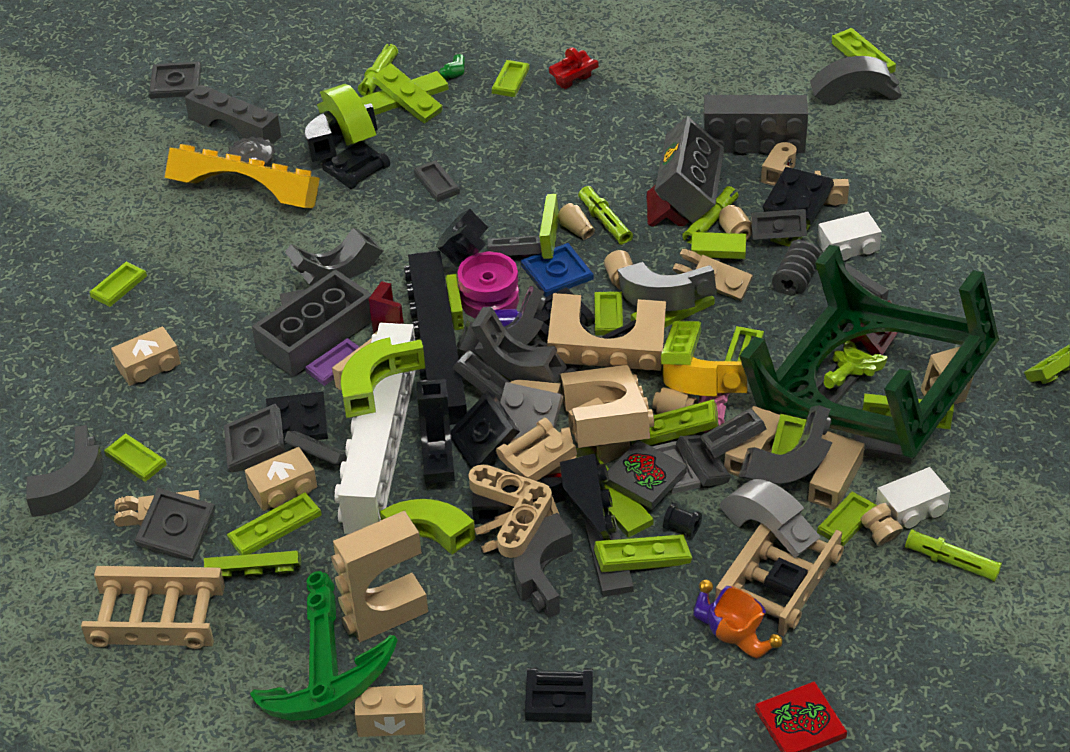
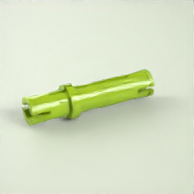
[358,44,398,96]
[578,186,633,245]
[682,186,739,244]
[905,529,1002,582]

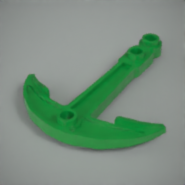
[250,571,398,721]

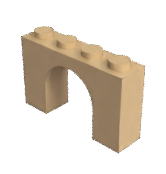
[547,293,666,371]
[560,365,654,448]
[724,406,865,510]
[331,511,428,643]

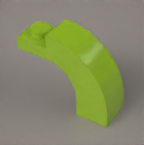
[317,84,376,146]
[341,337,425,418]
[380,499,476,555]

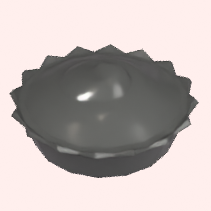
[227,136,276,167]

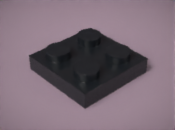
[762,167,834,225]
[450,391,520,468]
[266,392,328,444]

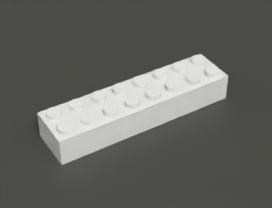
[335,323,416,534]

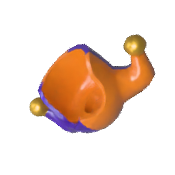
[693,580,782,659]

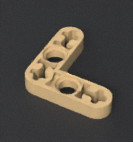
[469,465,552,558]

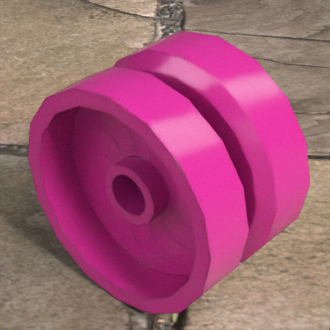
[457,251,519,319]

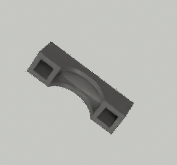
[185,84,281,144]

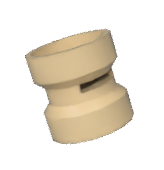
[860,503,903,546]

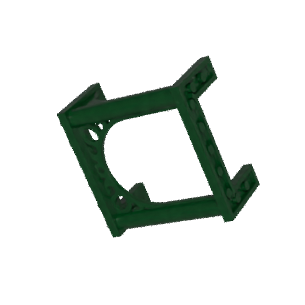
[739,245,999,459]

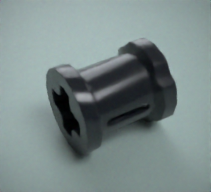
[663,503,702,539]

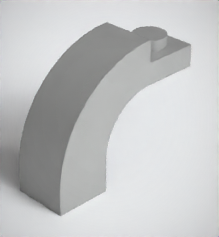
[719,479,820,558]

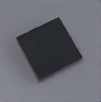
[764,558,808,598]

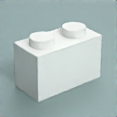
[817,212,882,261]
[876,467,950,528]

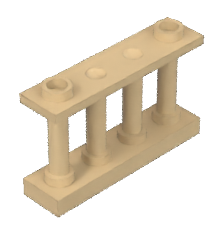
[715,523,844,637]
[81,566,225,649]

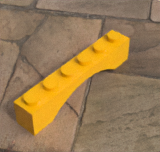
[164,144,320,208]

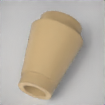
[557,203,595,240]

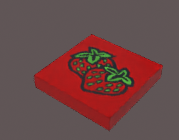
[755,681,847,752]

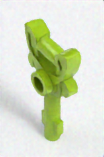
[824,341,888,389]

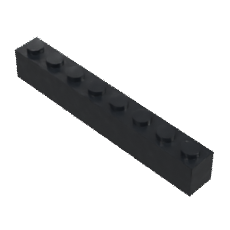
[404,251,467,425]

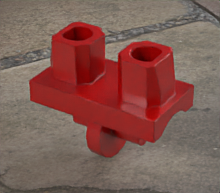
[549,47,599,89]

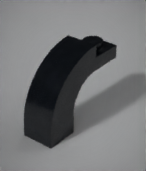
[305,103,378,162]
[436,209,489,267]
[416,379,455,484]

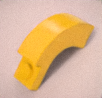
[663,357,748,396]

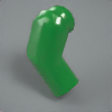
[439,54,465,80]

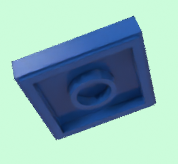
[521,243,594,297]

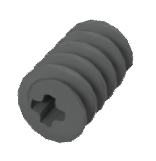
[772,239,821,296]

